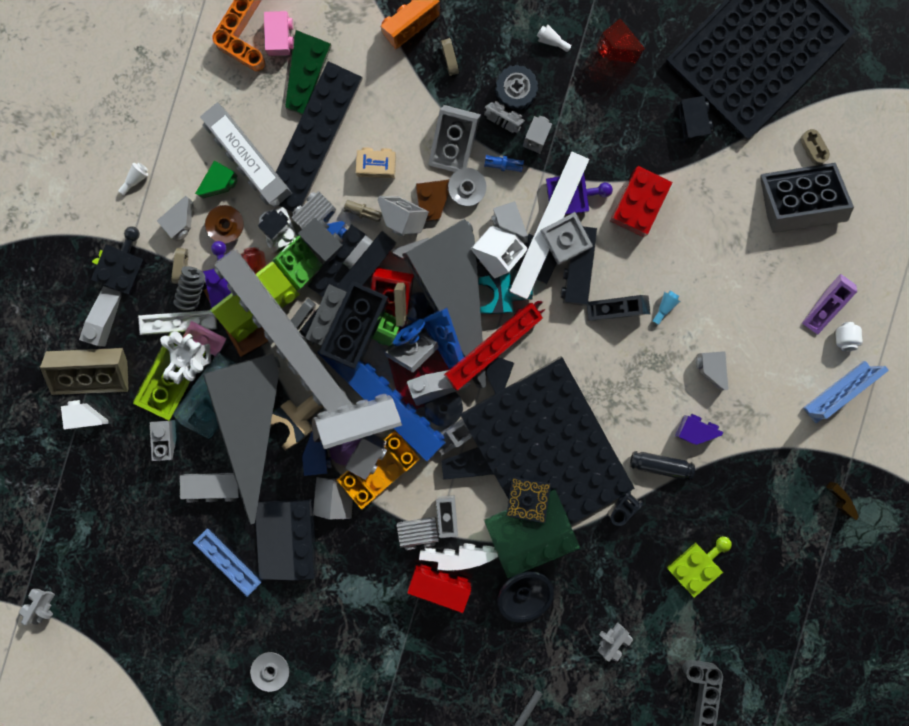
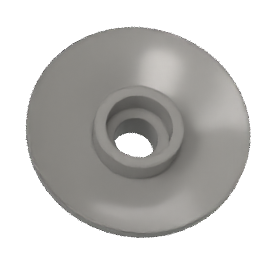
[448,168,487,206]
[250,652,289,692]

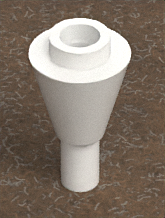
[537,24,571,52]
[118,163,148,195]

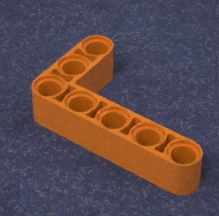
[212,0,266,72]

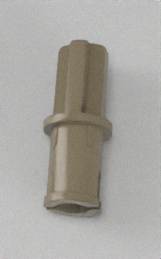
[344,200,382,222]

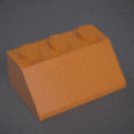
[380,0,440,50]

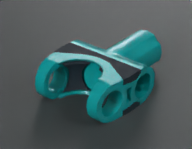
[478,274,533,314]

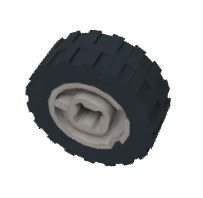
[496,65,538,111]

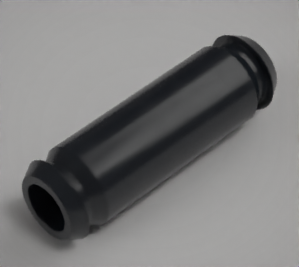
[630,451,695,480]

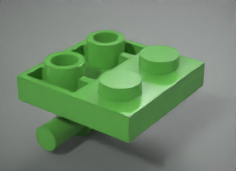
[272,236,322,290]

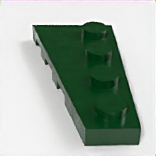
[285,30,332,115]

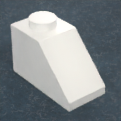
[61,400,108,429]

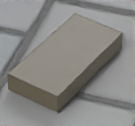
[394,283,407,326]

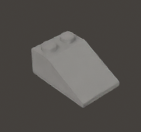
[428,105,481,172]

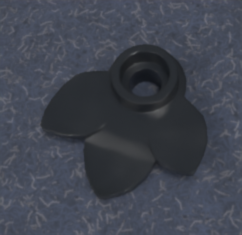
[406,292,434,321]

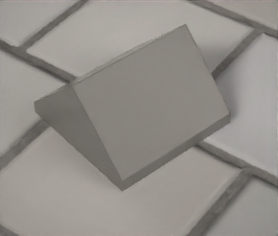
[313,477,353,519]

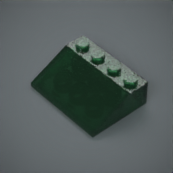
[484,490,580,578]

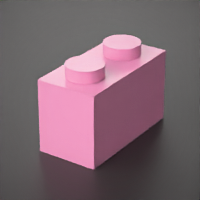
[264,11,294,56]

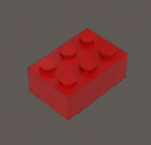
[610,166,673,238]
[407,563,471,613]

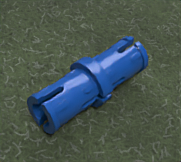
[484,155,524,173]

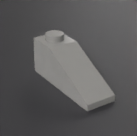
[79,286,123,347]
[407,370,471,406]

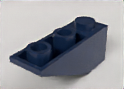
[302,431,332,476]

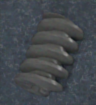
[173,266,205,310]

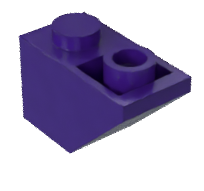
[675,414,723,445]

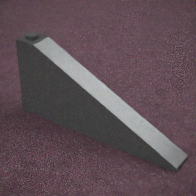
[402,219,486,388]
[203,353,280,524]

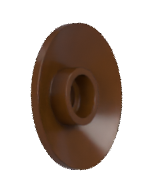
[205,205,244,243]

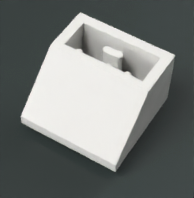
[471,225,528,278]

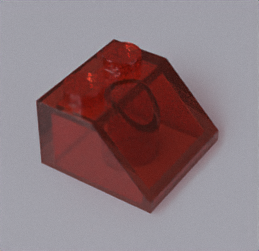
[597,18,645,63]

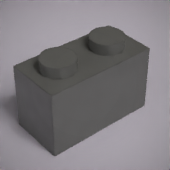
[298,217,344,263]

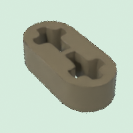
[441,38,459,76]
[801,129,830,165]
[172,248,189,284]

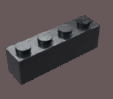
[560,226,597,306]

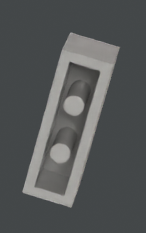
[180,473,241,502]

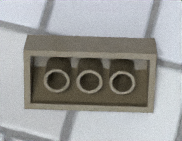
[40,348,128,395]

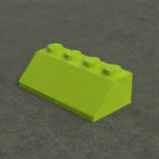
[210,261,300,342]
[133,333,206,420]

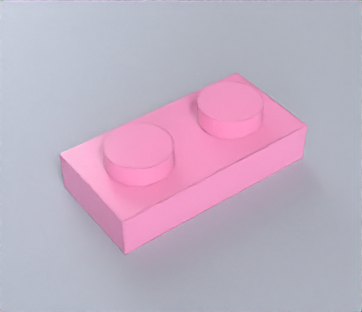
[183,321,226,357]

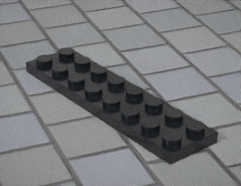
[276,61,363,212]

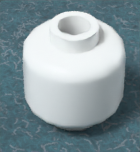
[835,322,863,351]

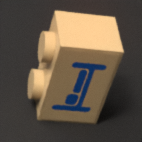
[356,147,396,178]

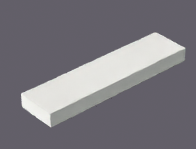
[138,310,217,335]

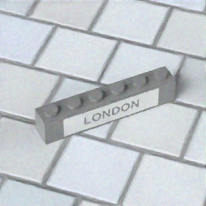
[200,102,292,208]

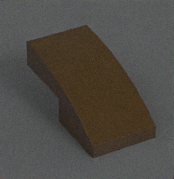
[826,482,859,520]

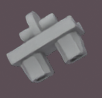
[19,589,55,625]
[597,623,633,661]

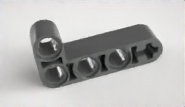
[682,660,723,726]

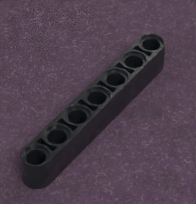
[299,231,397,344]

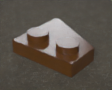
[416,179,450,222]

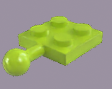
[667,537,732,598]

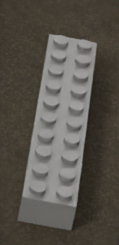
[214,248,354,413]

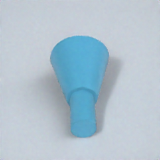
[653,291,681,325]

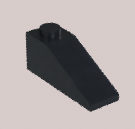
[587,295,650,321]

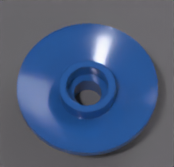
[392,319,425,346]

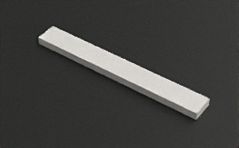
[509,152,589,300]

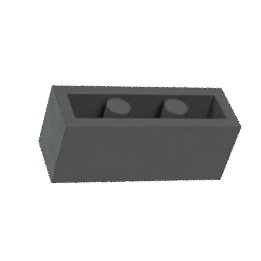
[305,284,347,346]

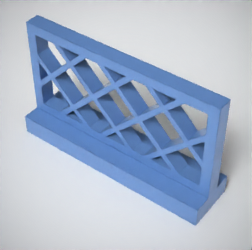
[803,361,889,423]

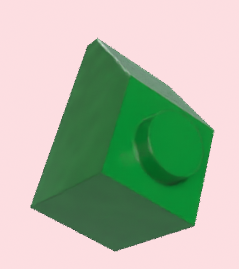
[195,160,238,199]

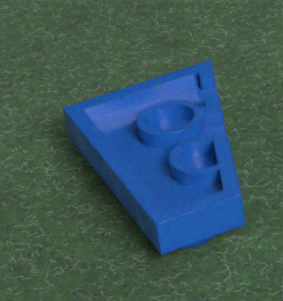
[423,308,464,369]

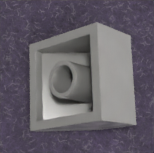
[378,196,429,236]

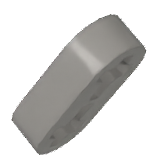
[343,235,373,269]

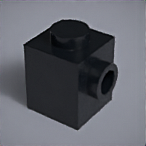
[258,209,290,243]

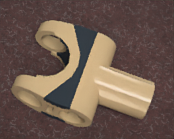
[270,395,323,450]

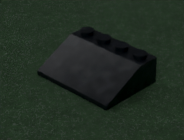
[760,162,854,233]
[256,499,317,580]

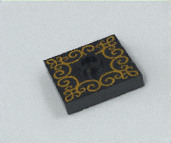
[506,477,552,523]

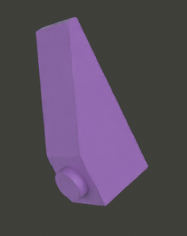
[802,274,857,335]

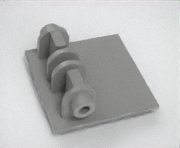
[484,101,525,133]

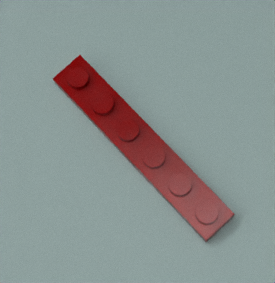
[444,303,543,390]

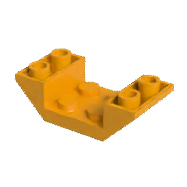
[337,430,421,510]

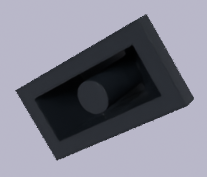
[485,357,514,394]

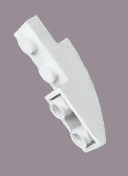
[419,543,498,570]

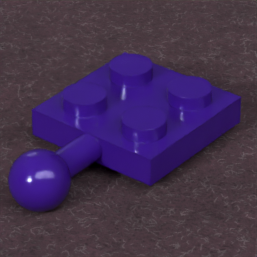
[546,173,613,215]
[203,241,231,308]

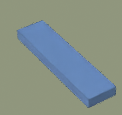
[193,528,261,596]

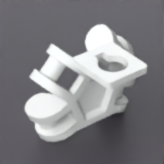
[160,331,211,384]

